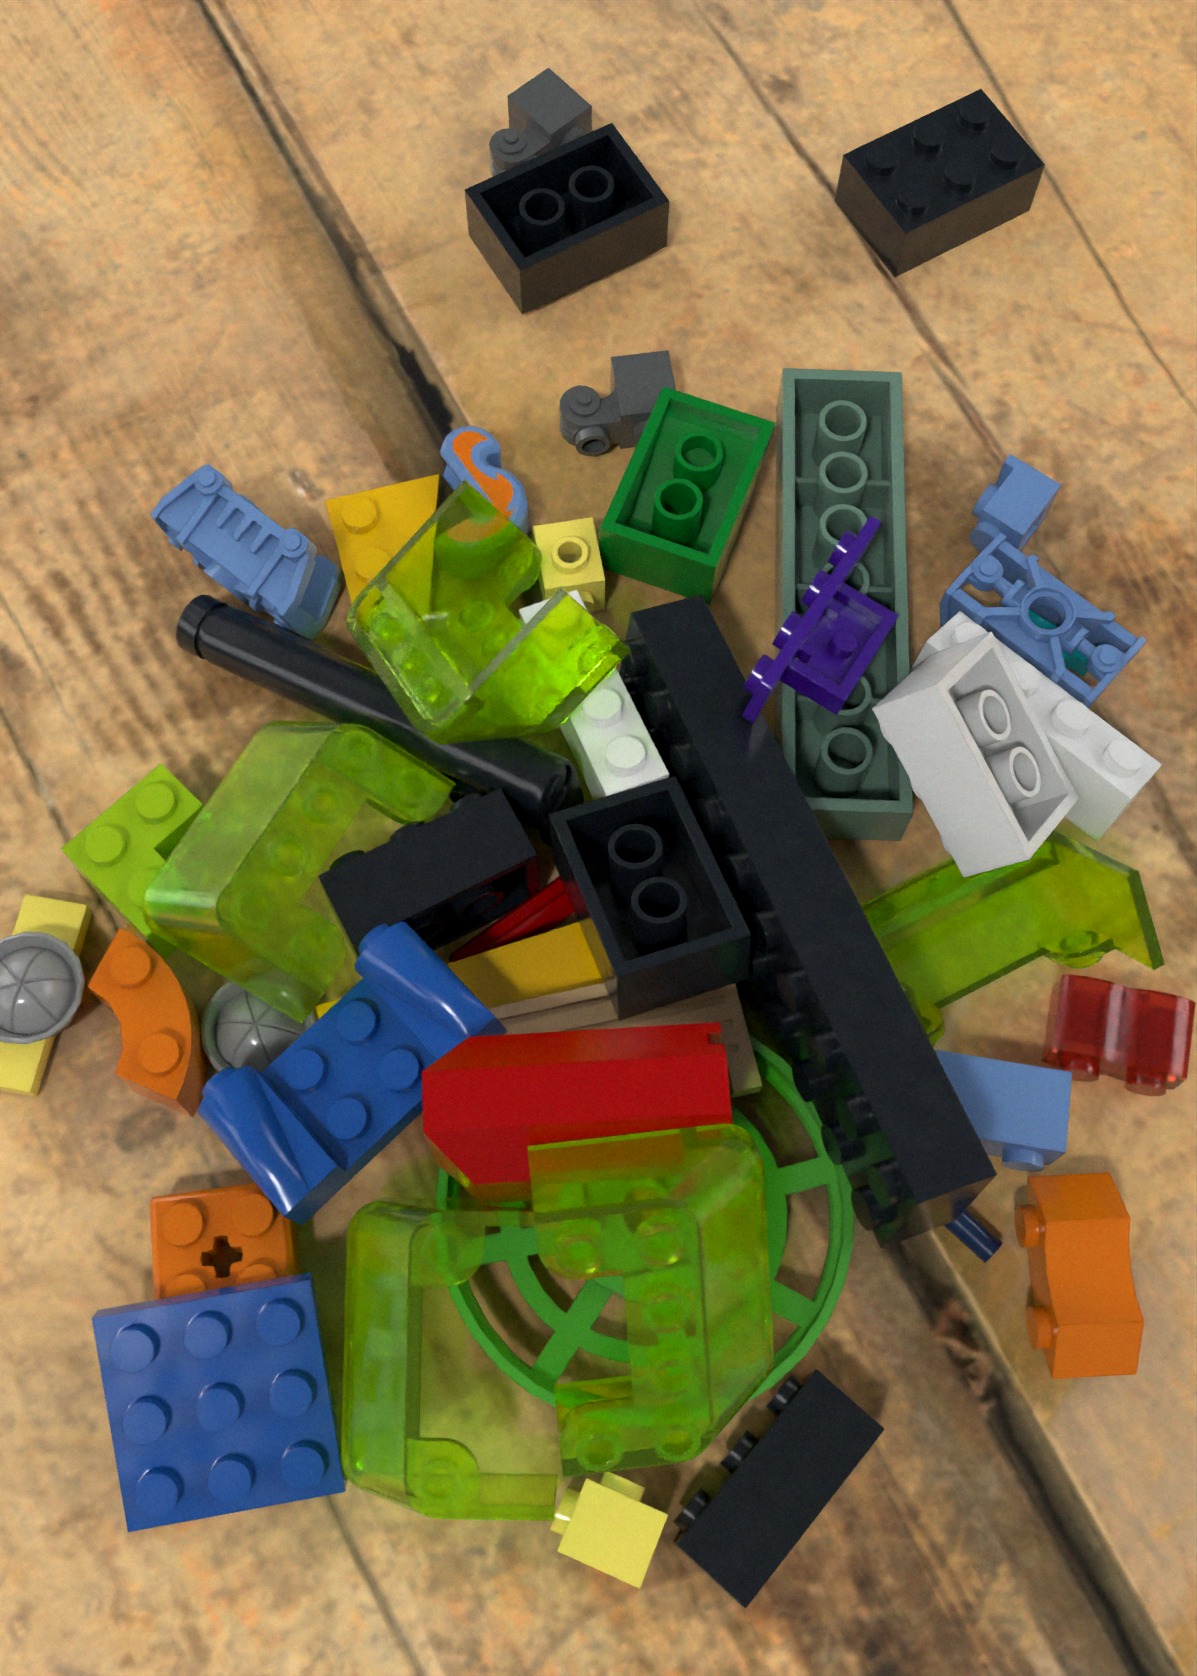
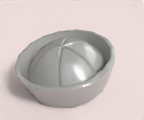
[0,932,85,1044]
[200,971,316,1072]

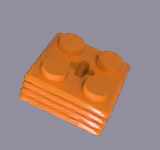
[150,1183,301,1300]

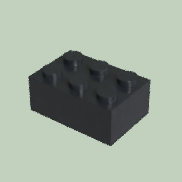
[835,89,1045,277]
[465,123,669,314]
[549,776,751,1021]
[318,788,540,960]

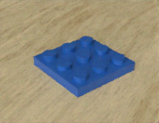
[92,1272,347,1532]

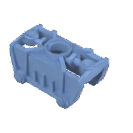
[150,464,344,640]
[940,533,1147,709]

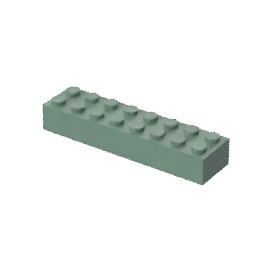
[775,368,913,841]

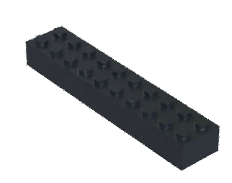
[619,594,997,1249]

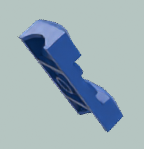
[198,922,507,1225]

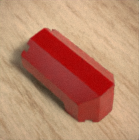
[422,1022,733,1204]

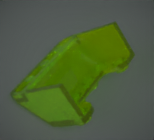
[346,480,631,745]
[142,720,456,1024]
[527,1124,774,1477]

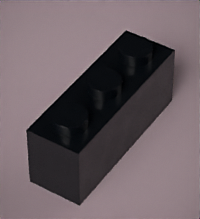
[673,1369,885,1609]

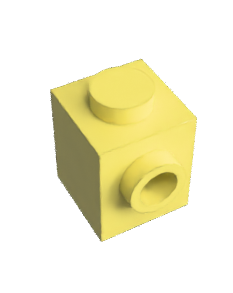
[533,517,605,615]
[550,1471,668,1589]

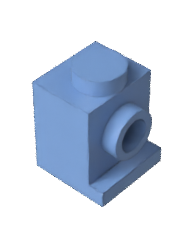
[969,454,1061,552]

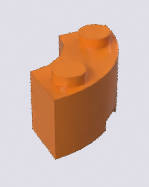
[87,928,208,1118]
[1015,1172,1144,1379]

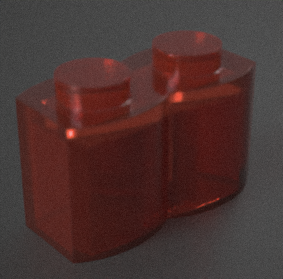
[1042,974,1196,1096]

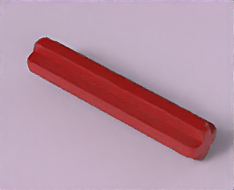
[448,876,574,963]

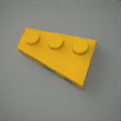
[325,474,441,664]

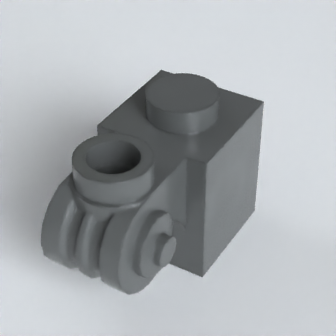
[489,68,592,177]
[559,350,676,456]

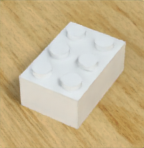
[872,631,1079,877]

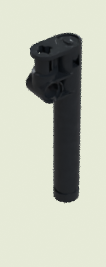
[176,594,584,847]

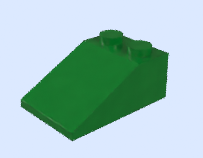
[599,386,775,605]

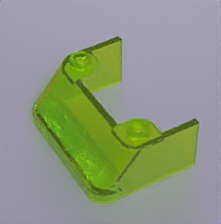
[860,830,1165,1048]
[341,1197,562,1521]

